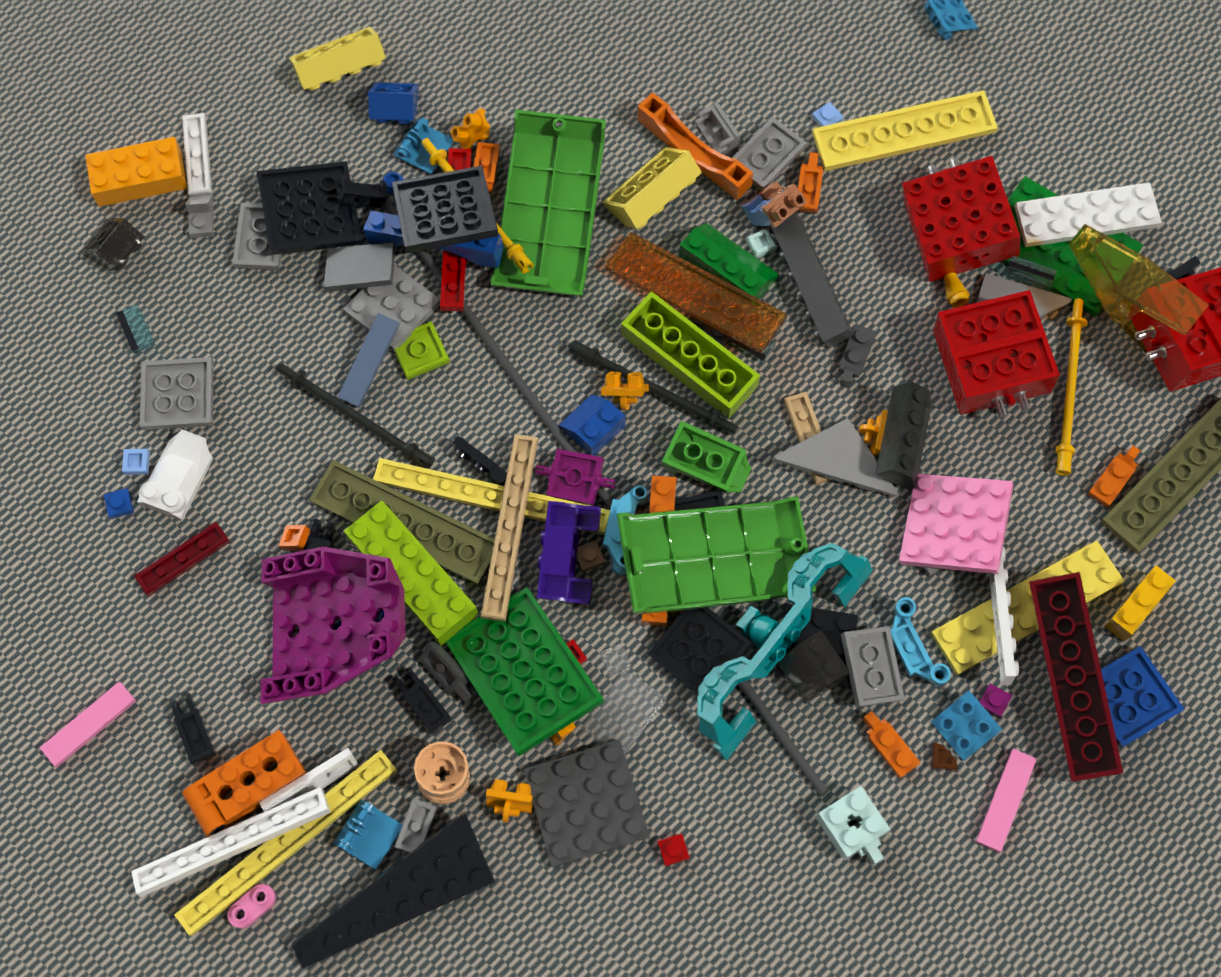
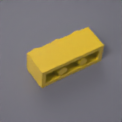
[1104,565,1176,642]

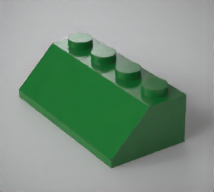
[679,223,780,309]

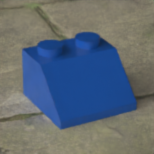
[368,82,419,124]
[559,394,625,456]

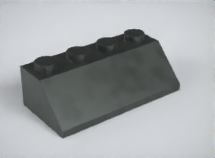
[875,381,932,491]

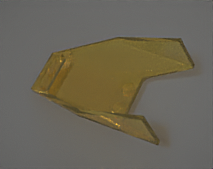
[1069,224,1209,353]

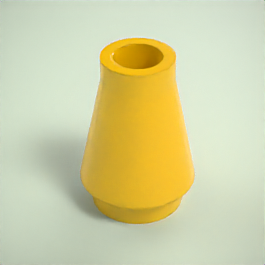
[943,272,970,308]

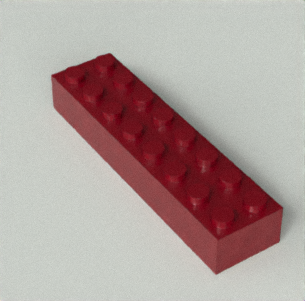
[1029,572,1124,783]

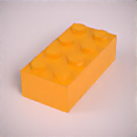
[86,137,188,207]

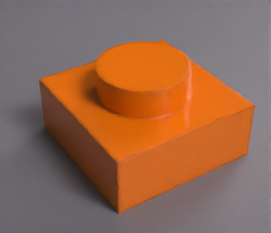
[278,525,310,551]

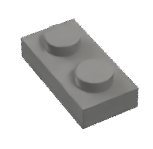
[395,798,438,853]

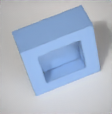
[812,102,844,127]
[122,449,150,475]

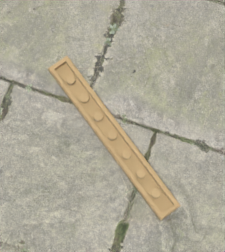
[481,434,538,622]

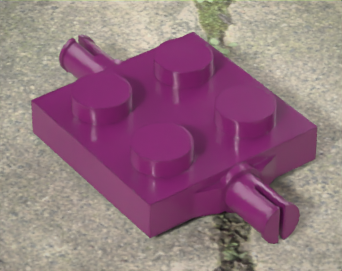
[535,449,615,505]

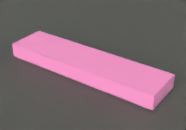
[40,681,136,767]
[976,748,1037,853]

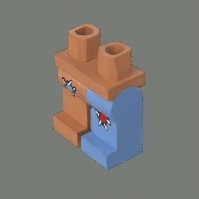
[742,181,806,228]

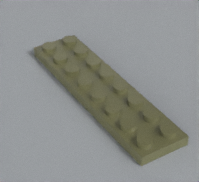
[1101,399,1221,555]
[309,460,495,586]

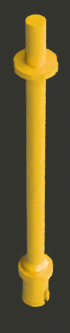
[421,138,534,274]
[1055,299,1088,476]

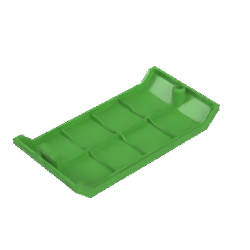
[491,109,606,297]
[617,496,816,614]

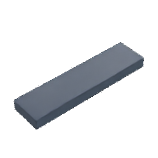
[338,313,400,408]

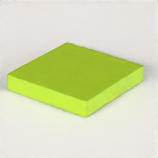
[395,321,450,380]

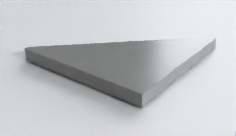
[976,273,1072,318]
[772,418,898,498]

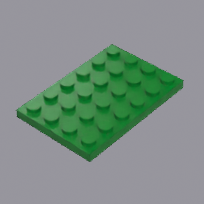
[1001,176,1143,317]
[445,587,605,757]

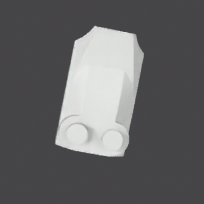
[137,430,213,521]

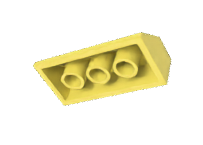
[289,27,386,91]
[601,147,702,229]

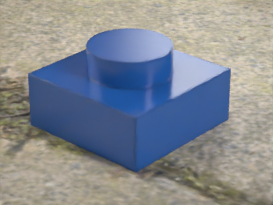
[104,488,134,519]

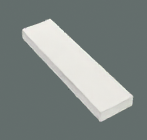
[182,113,212,197]
[259,748,359,811]

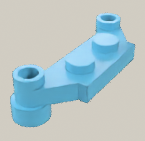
[602,485,647,576]
[890,597,951,686]

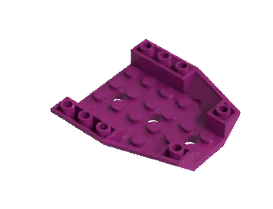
[260,547,405,704]

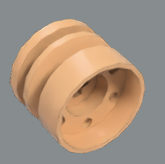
[414,741,470,805]

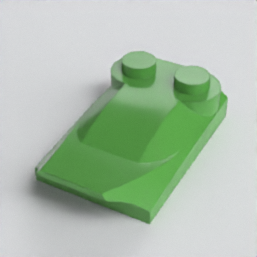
[661,421,752,493]

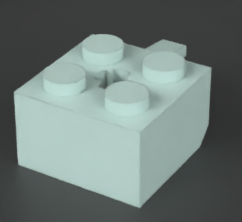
[816,786,891,865]

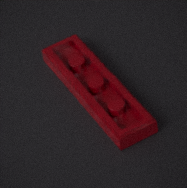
[134,522,230,597]

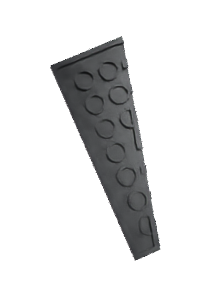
[292,811,495,969]

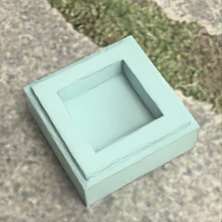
[746,229,777,259]

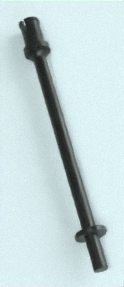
[569,340,739,435]
[276,363,435,469]

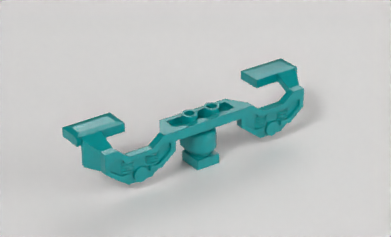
[697,543,873,761]

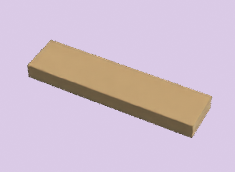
[784,392,832,486]

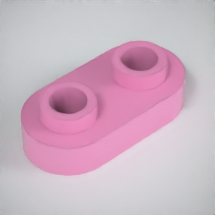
[228,884,276,929]

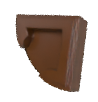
[931,742,958,771]

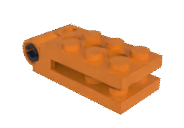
[182,730,307,837]

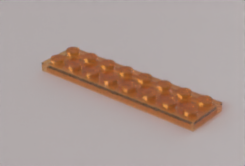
[605,232,787,354]

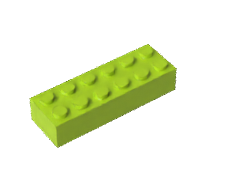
[621,291,760,419]
[344,500,479,646]

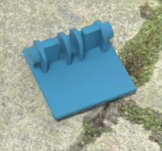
[925,0,978,40]
[393,117,454,175]
[931,690,1003,761]
[333,799,403,870]

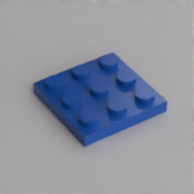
[1101,646,1185,749]

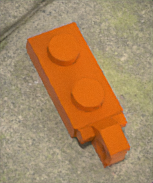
[474,142,501,192]
[797,152,823,214]
[1088,445,1141,508]
[862,711,921,779]

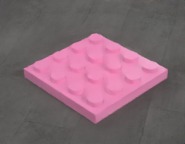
[899,474,1014,574]

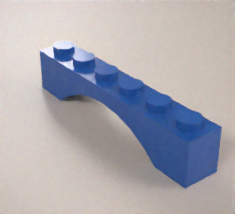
[363,211,505,268]

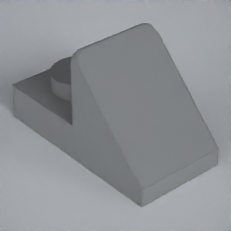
[185,194,214,238]

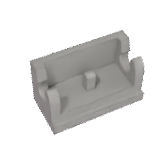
[695,102,740,155]

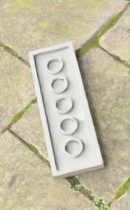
[1015,182,1162,247]

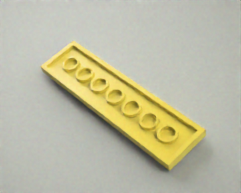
[812,90,998,171]
[931,541,1124,676]

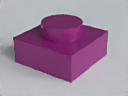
[980,683,1012,719]

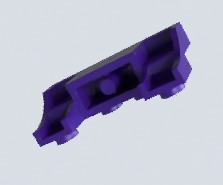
[537,501,601,605]

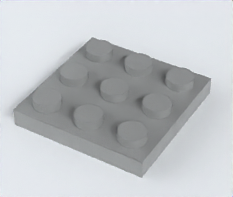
[343,265,440,352]
[140,357,214,430]

